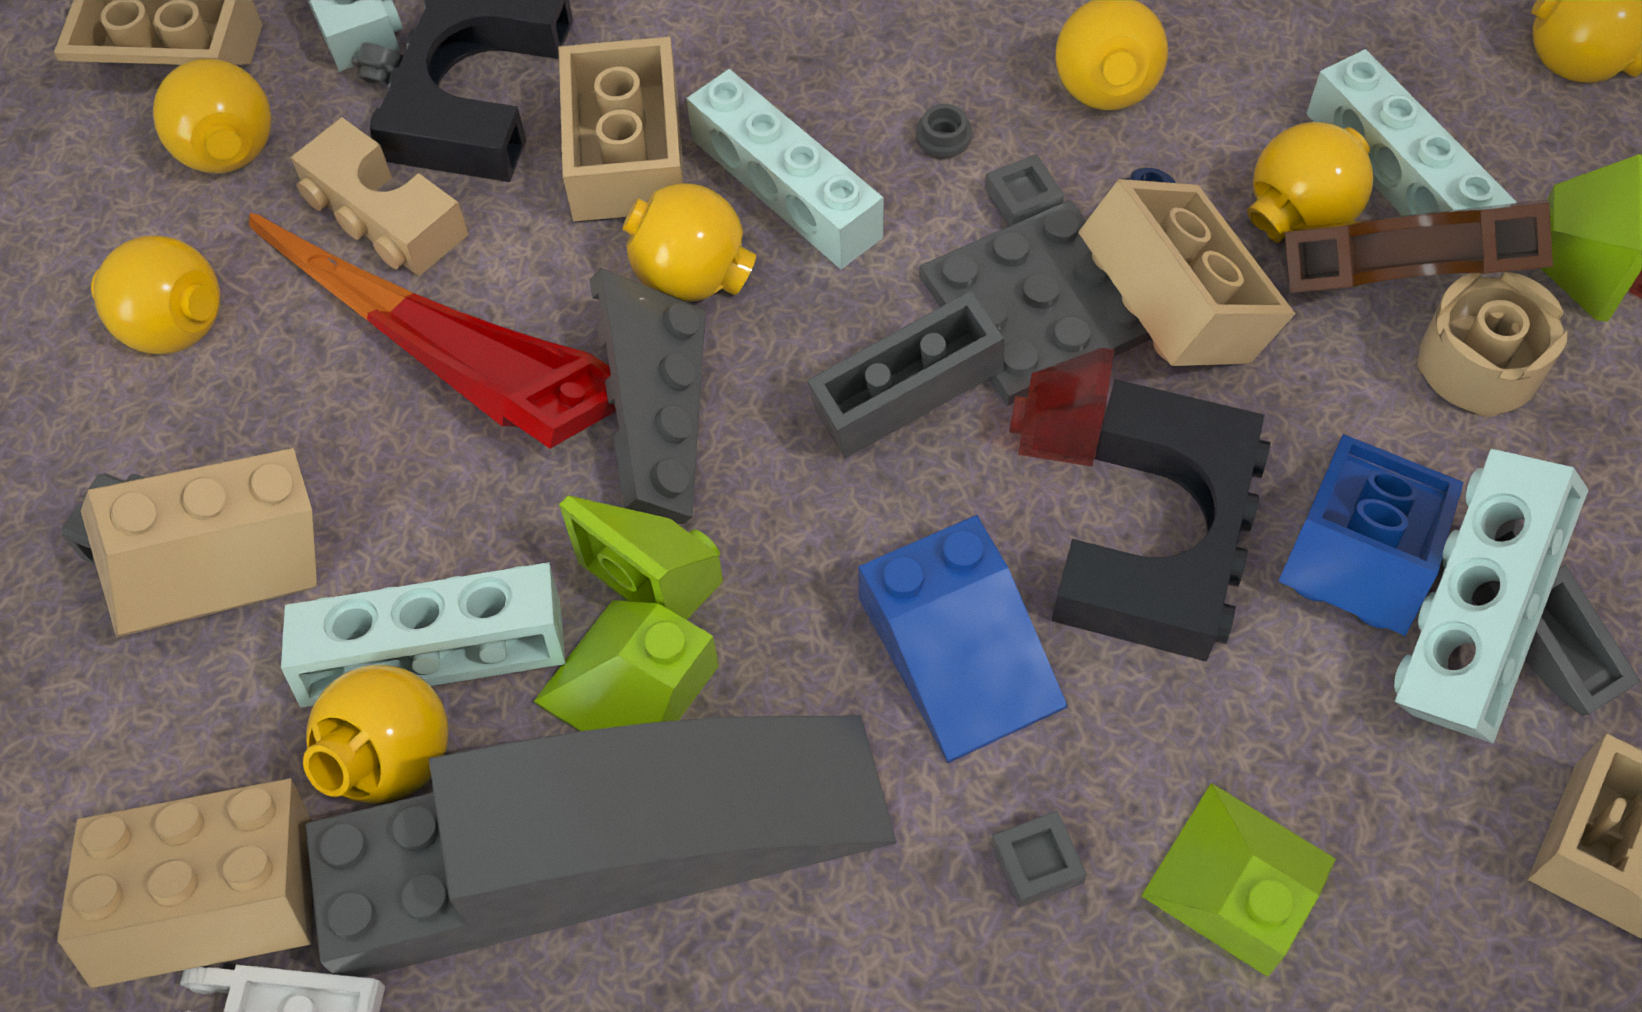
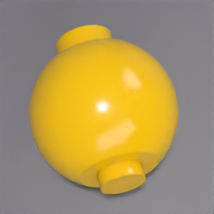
[1055,0,1168,111]
[1531,0,1642,83]
[153,59,272,174]
[1247,122,1373,243]
[622,183,756,303]
[91,235,221,355]
[303,665,449,804]

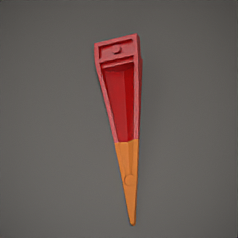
[249,213,616,449]

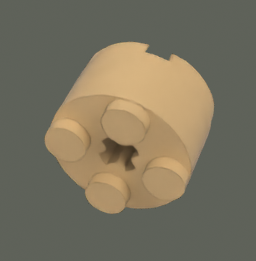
[1417,272,1567,417]

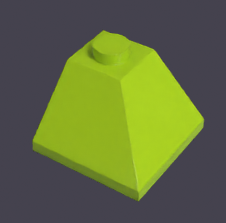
[1541,154,1642,322]
[559,495,723,620]
[534,600,719,731]
[1141,783,1336,977]

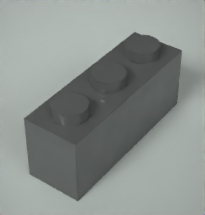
[807,290,1004,458]

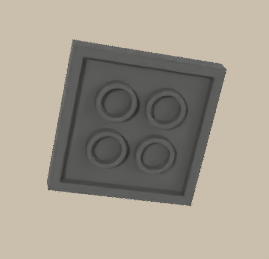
[919,199,1152,406]

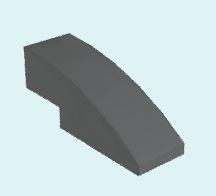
[1472,519,1641,716]

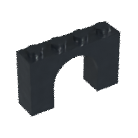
[370,0,573,182]
[1052,379,1271,662]

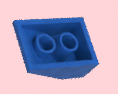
[1278,434,1464,636]
[858,515,1068,763]

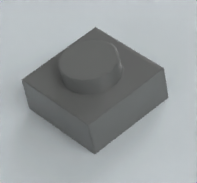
[985,154,1064,226]
[991,811,1087,908]

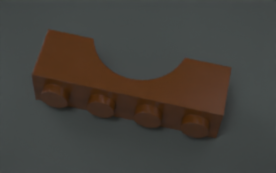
[1285,199,1553,293]

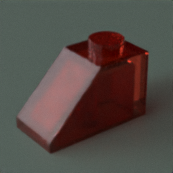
[1009,348,1114,467]

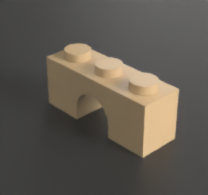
[290,117,469,277]

